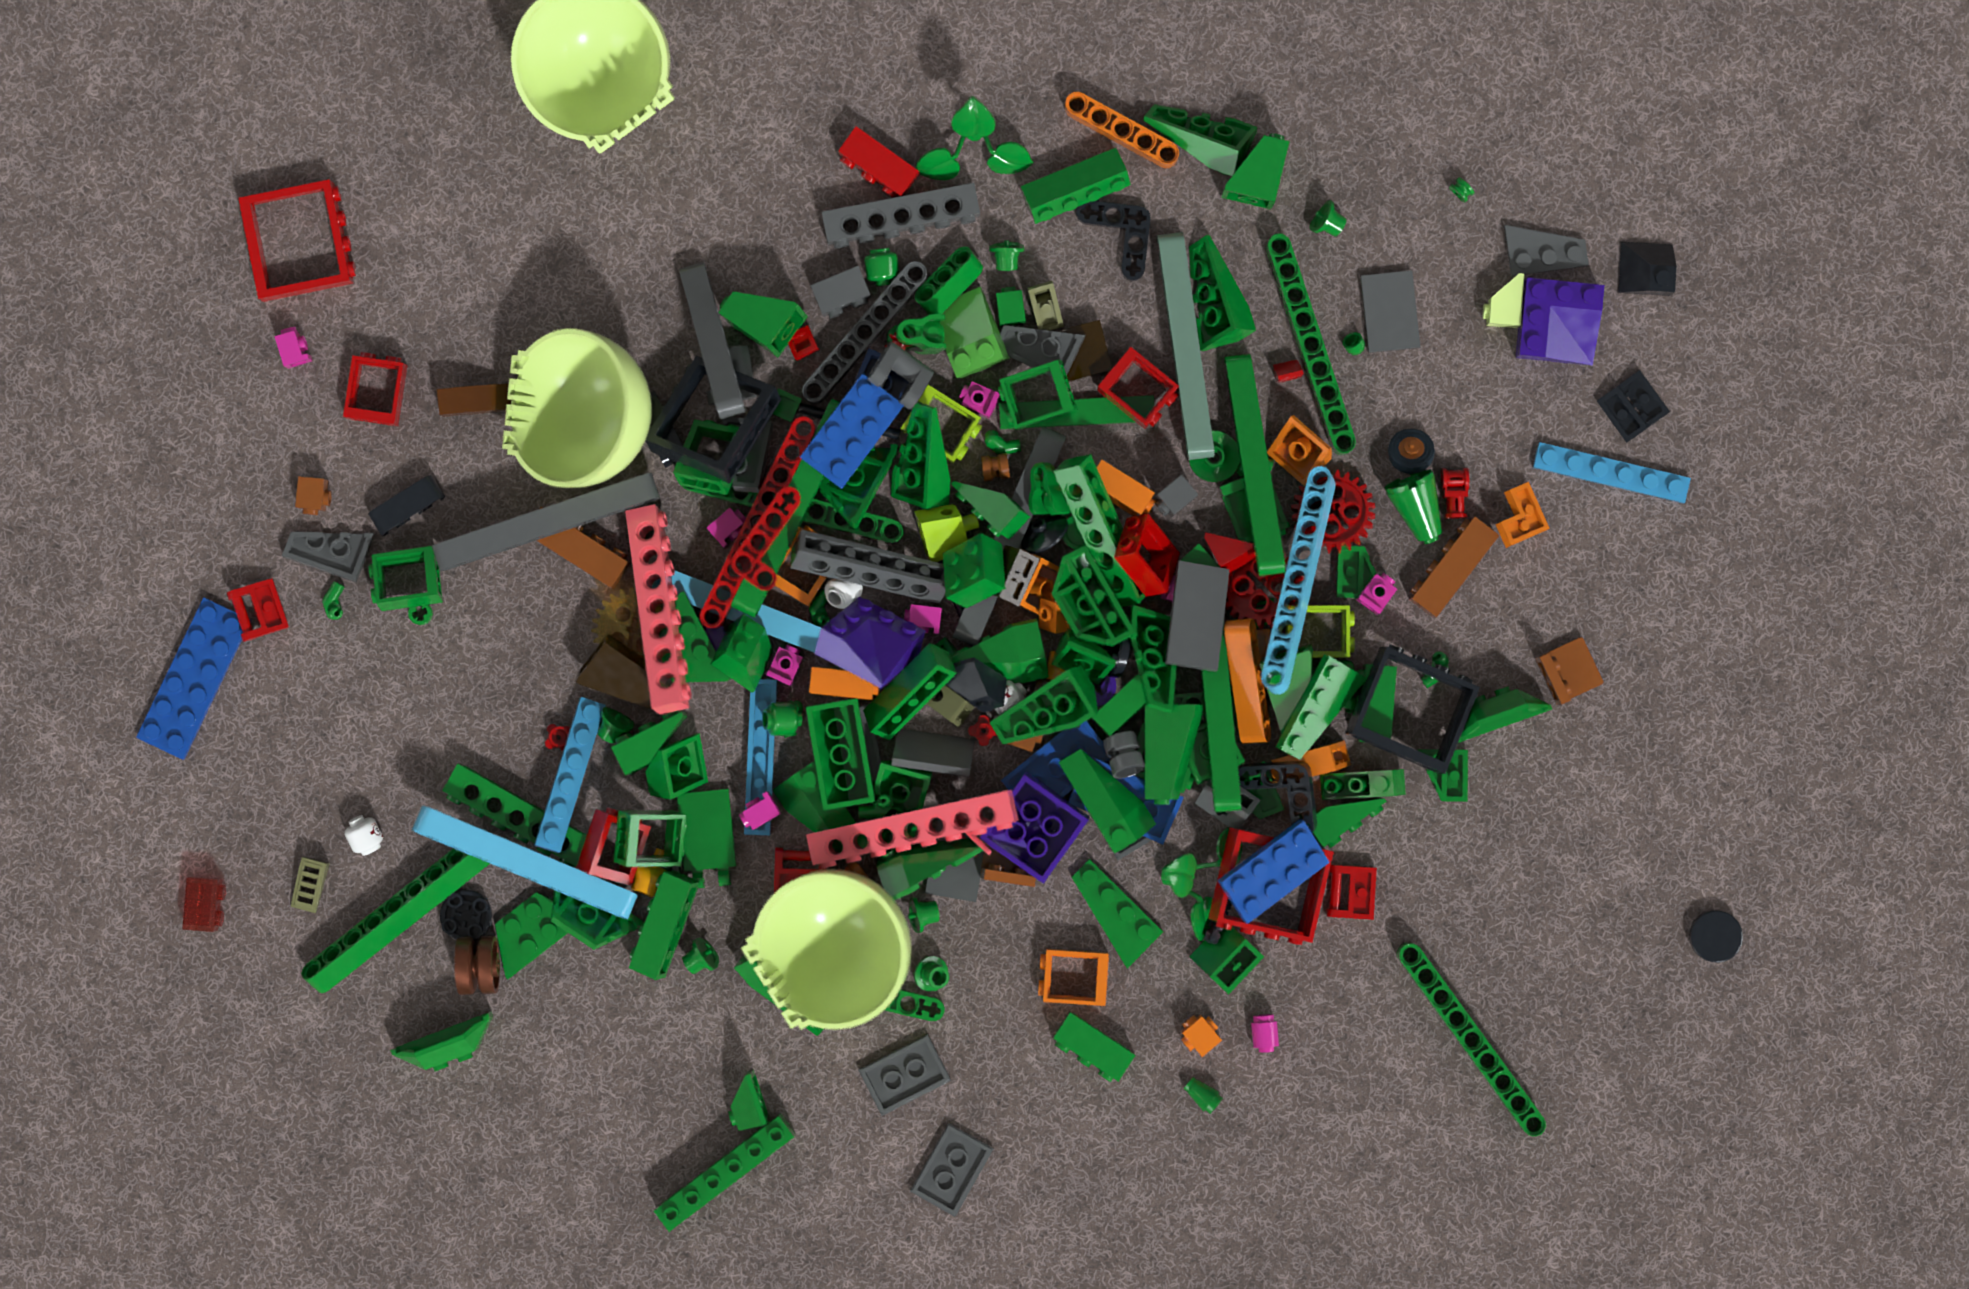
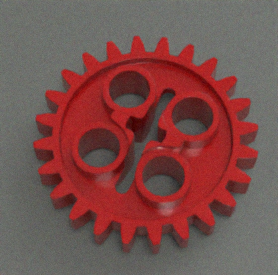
[1291,470,1375,554]
[1225,551,1304,630]

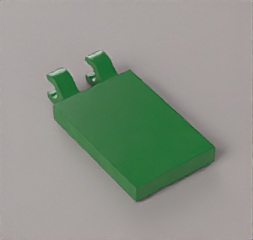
[677,789,737,888]

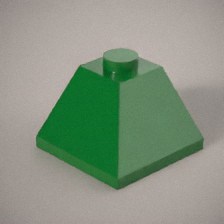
[1051,629,1116,685]
[645,733,708,800]
[728,1069,770,1131]

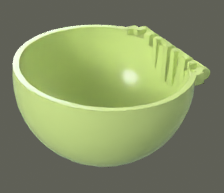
[511,0,675,154]
[502,329,652,488]
[741,870,911,1029]

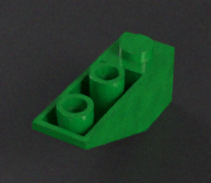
[951,481,1030,540]
[1320,769,1406,800]
[1304,798,1387,848]

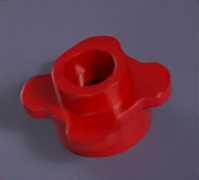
[968,715,997,746]
[545,724,570,751]

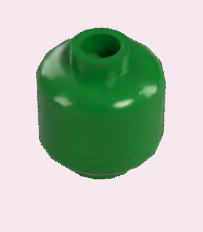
[864,248,899,286]
[762,702,802,736]

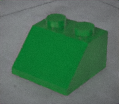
[711,614,773,693]

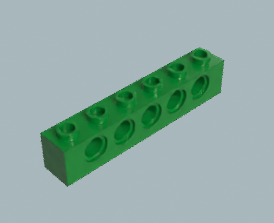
[1054,454,1146,607]
[442,763,587,867]
[653,1113,796,1232]

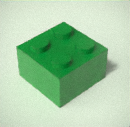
[943,533,1006,608]

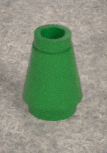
[1184,1077,1223,1114]

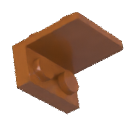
[1535,637,1603,705]
[980,843,1036,887]

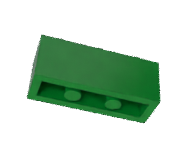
[1356,664,1397,743]
[1053,1011,1136,1082]

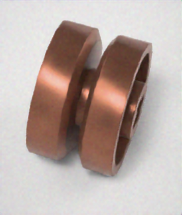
[454,936,500,995]

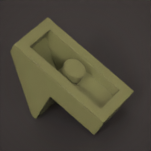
[1027,281,1064,331]

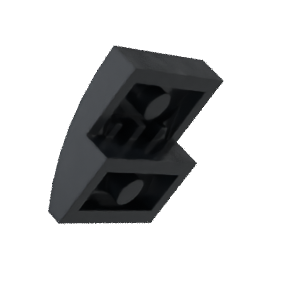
[1597,370,1671,443]

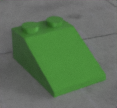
[940,287,1010,378]

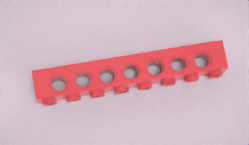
[625,504,692,714]
[806,790,1018,869]

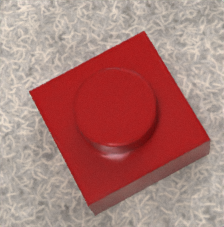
[788,325,820,361]

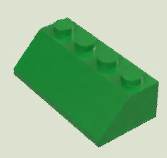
[806,698,876,810]

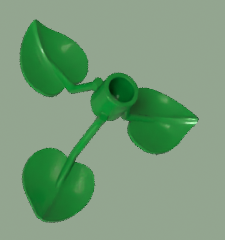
[915,96,1034,180]
[1161,827,1242,942]

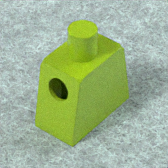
[914,504,979,562]

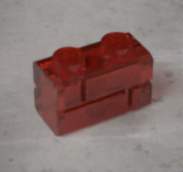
[182,877,226,932]

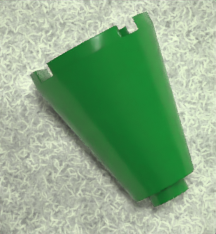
[1384,469,1442,544]

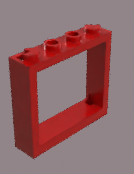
[238,179,356,302]
[1208,827,1334,945]

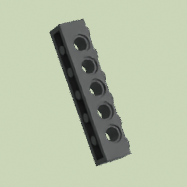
[822,183,980,248]
[790,530,945,604]

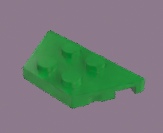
[819,444,899,529]
[659,591,731,683]
[551,890,643,950]
[495,892,568,980]

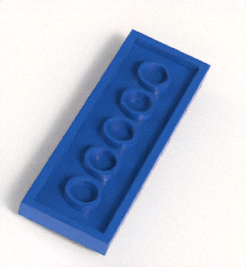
[136,597,251,760]

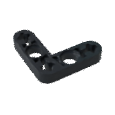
[1076,201,1151,282]
[1238,761,1317,833]

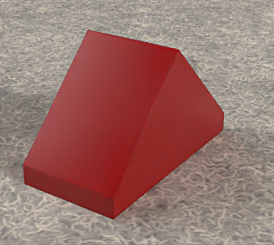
[1204,533,1256,573]

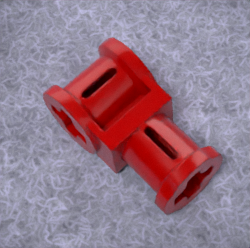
[1441,467,1470,519]

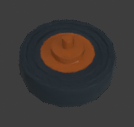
[1388,428,1435,474]

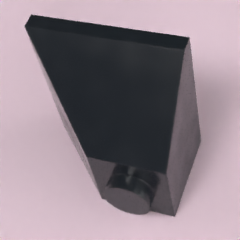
[1618,241,1677,296]
[946,657,1007,712]

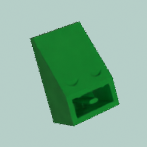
[611,711,688,775]

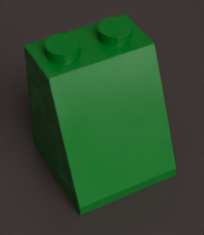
[1221,133,1290,210]
[718,291,808,358]

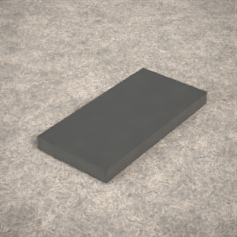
[1165,561,1230,672]

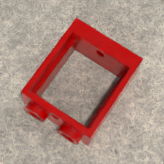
[1097,347,1179,429]
[343,352,408,426]
[1114,514,1180,597]
[576,807,651,886]

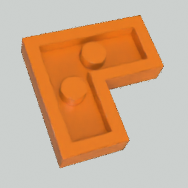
[1495,482,1550,548]

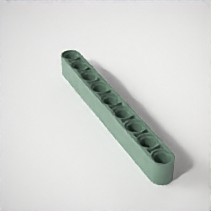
[1157,232,1214,460]

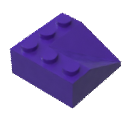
[1515,277,1605,366]
[814,597,926,688]
[979,772,1090,884]

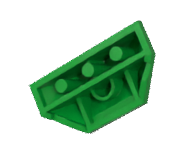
[1052,545,1136,646]
[1458,686,1552,743]
[390,1011,493,1072]

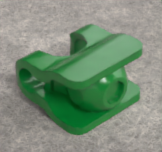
[887,314,946,354]
[1029,462,1071,515]

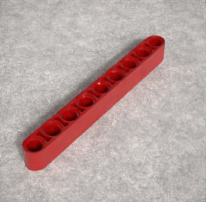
[700,416,816,629]

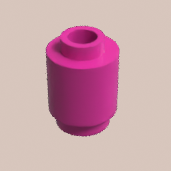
[1251,1014,1279,1053]

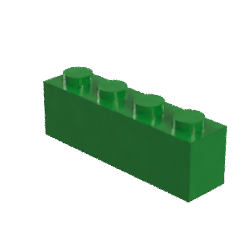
[1020,148,1131,224]
[863,643,957,740]
[629,870,700,980]

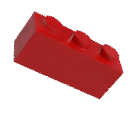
[838,126,919,198]

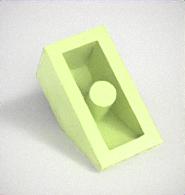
[1482,273,1524,328]

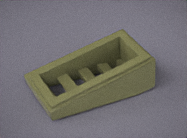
[291,856,330,913]

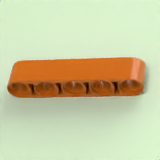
[1065,92,1179,168]
[1224,619,1271,744]

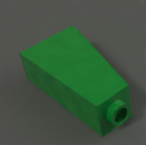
[1259,644,1313,734]
[1145,704,1203,805]

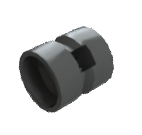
[1103,731,1145,779]

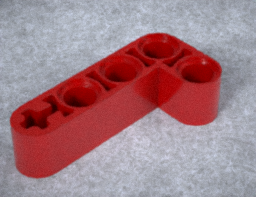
[731,487,801,591]

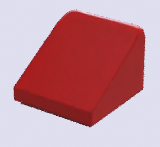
[1273,359,1304,383]

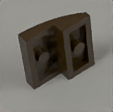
[1057,320,1112,382]

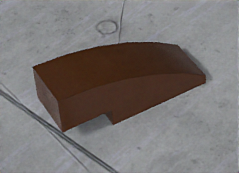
[437,384,512,417]

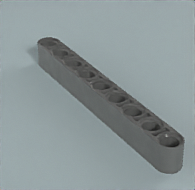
[953,426,1067,646]
[432,473,660,571]

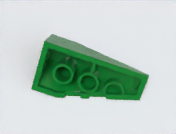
[1144,104,1258,176]
[1130,605,1176,713]
[874,760,933,849]

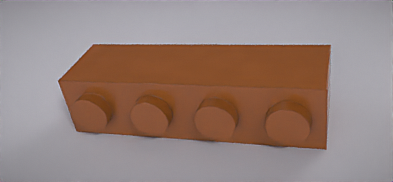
[536,506,630,589]
[1409,516,1500,618]

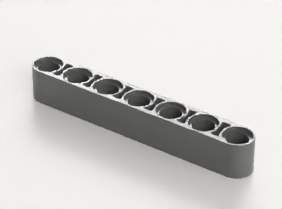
[802,261,927,404]
[679,262,746,419]

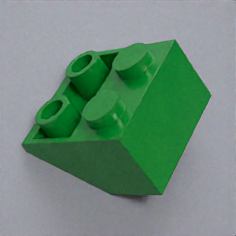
[1189,927,1264,995]

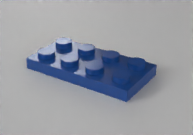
[799,373,903,489]
[1001,721,1111,797]
[1068,755,1184,845]
[1217,819,1330,924]

